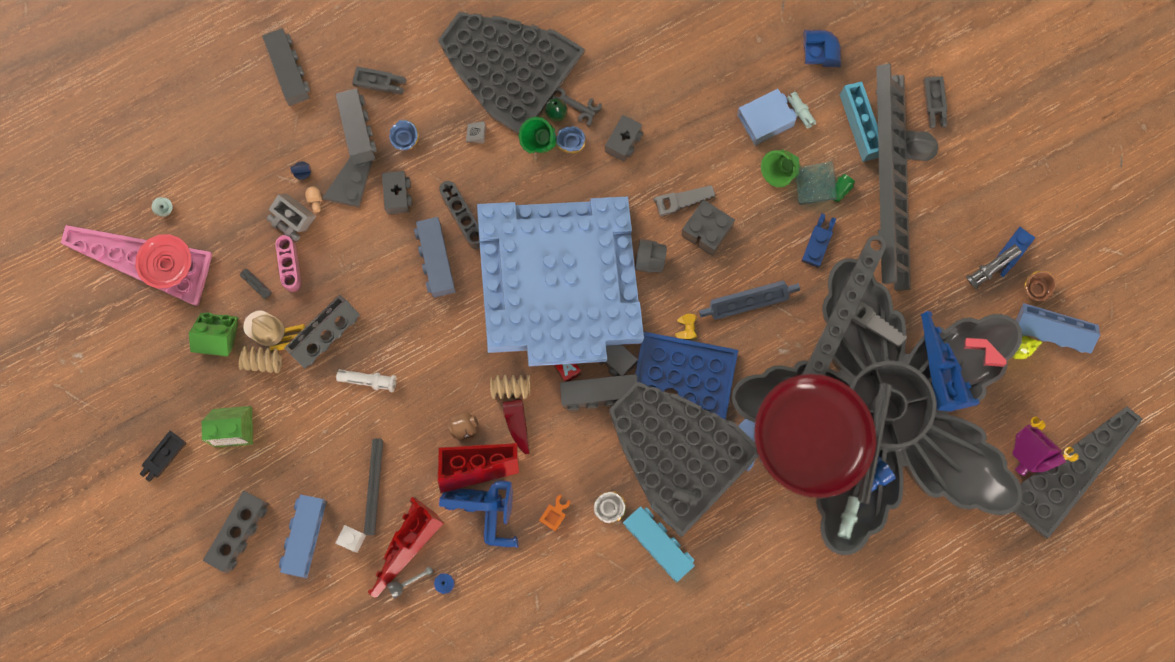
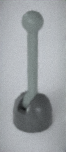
[387,567,433,599]

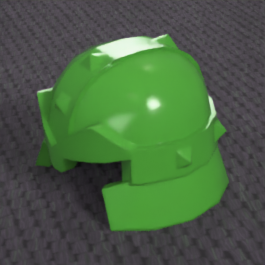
[761,149,801,187]

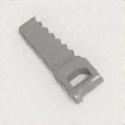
[653,186,715,217]
[851,301,907,346]

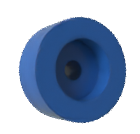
[434,573,455,594]

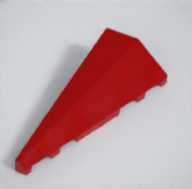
[368,497,444,598]

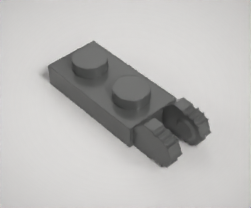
[352,66,407,95]
[923,76,947,128]

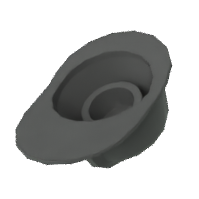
[906,131,938,161]

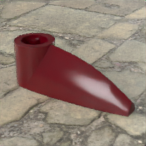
[503,399,530,455]

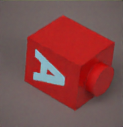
[554,363,582,382]

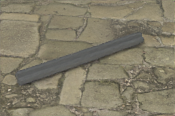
[858,383,892,503]

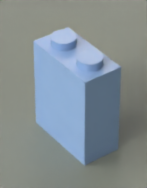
[737,89,797,145]

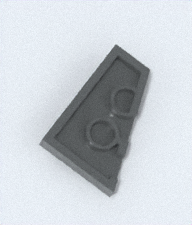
[323,158,373,208]

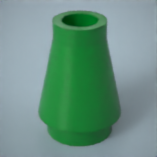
[830,174,855,203]

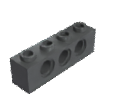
[284,294,360,369]
[203,490,268,573]

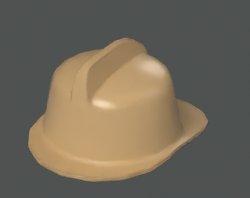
[243,311,285,346]

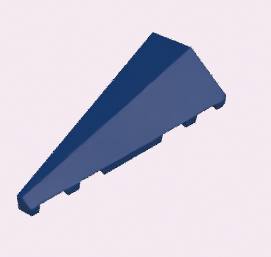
[921,311,980,412]

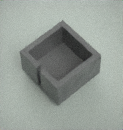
[681,199,735,256]

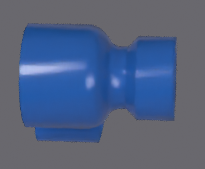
[871,455,896,492]

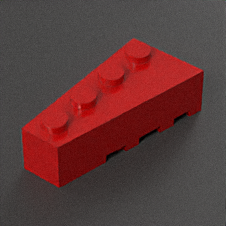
[438,443,519,493]

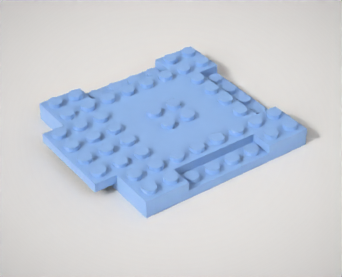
[477,196,644,366]

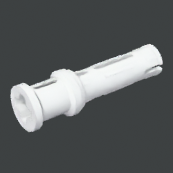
[336,369,397,392]

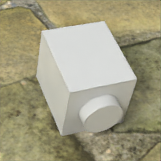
[336,525,366,553]

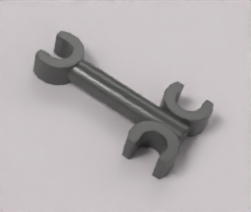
[552,88,602,127]

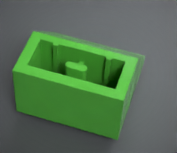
[189,313,238,356]

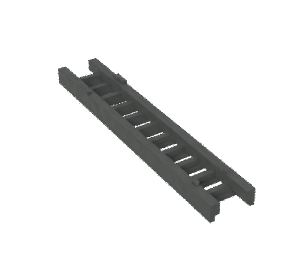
[876,63,911,292]

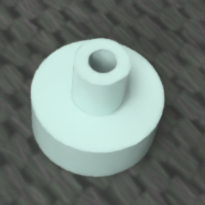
[152,197,172,217]

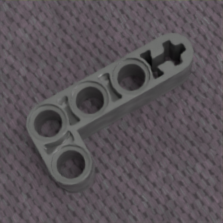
[439,181,480,249]

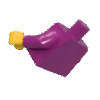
[1012,416,1078,476]

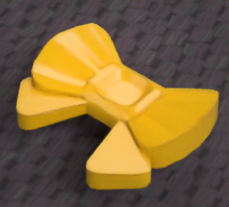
[675,314,697,340]

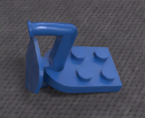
[439,481,519,548]

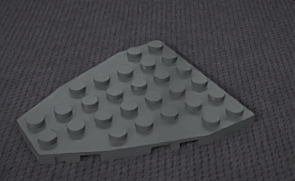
[438,12,585,135]
[608,382,758,537]

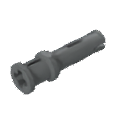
[966,244,1022,290]

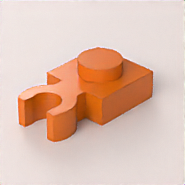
[539,495,571,532]

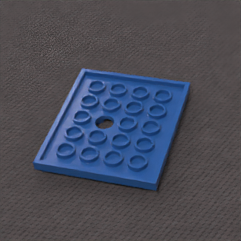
[635,332,738,420]

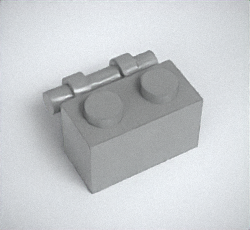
[266,194,316,242]

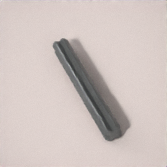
[364,438,383,536]

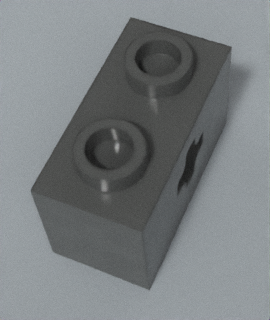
[605,115,644,162]
[382,171,412,215]

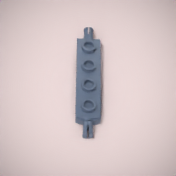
[699,280,800,320]

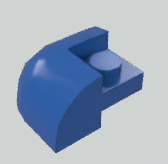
[803,30,841,67]

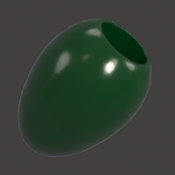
[545,98,567,122]

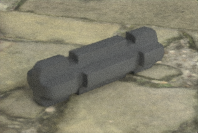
[240,269,272,299]

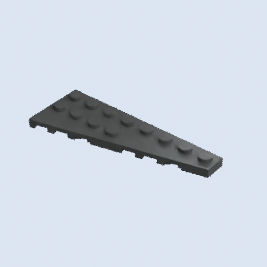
[1013,407,1143,539]

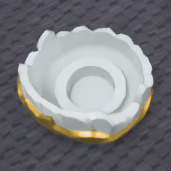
[594,491,626,523]

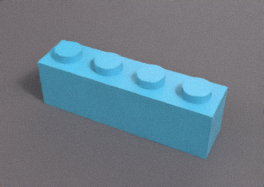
[839,81,879,162]
[623,506,695,583]

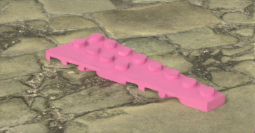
[61,225,212,307]

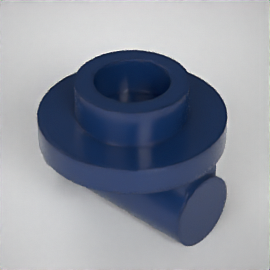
[290,162,311,180]

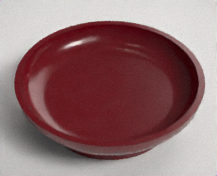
[754,374,876,498]

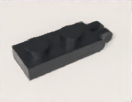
[140,430,186,482]

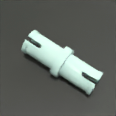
[787,92,816,129]
[838,496,860,539]

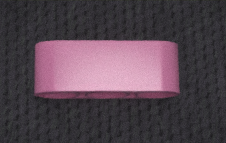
[276,235,301,292]

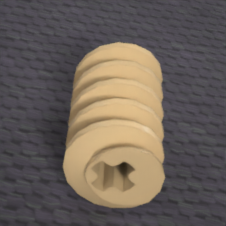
[239,346,282,373]
[490,374,530,399]

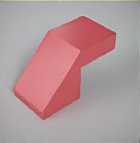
[964,338,1006,367]

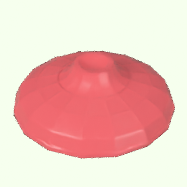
[135,234,192,289]

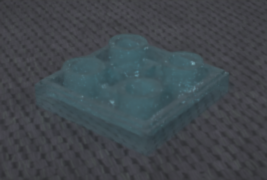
[796,162,837,205]

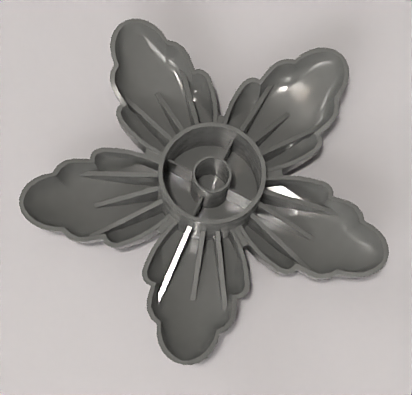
[732,258,1023,555]

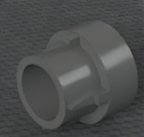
[635,239,667,273]

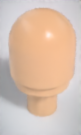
[305,187,322,212]

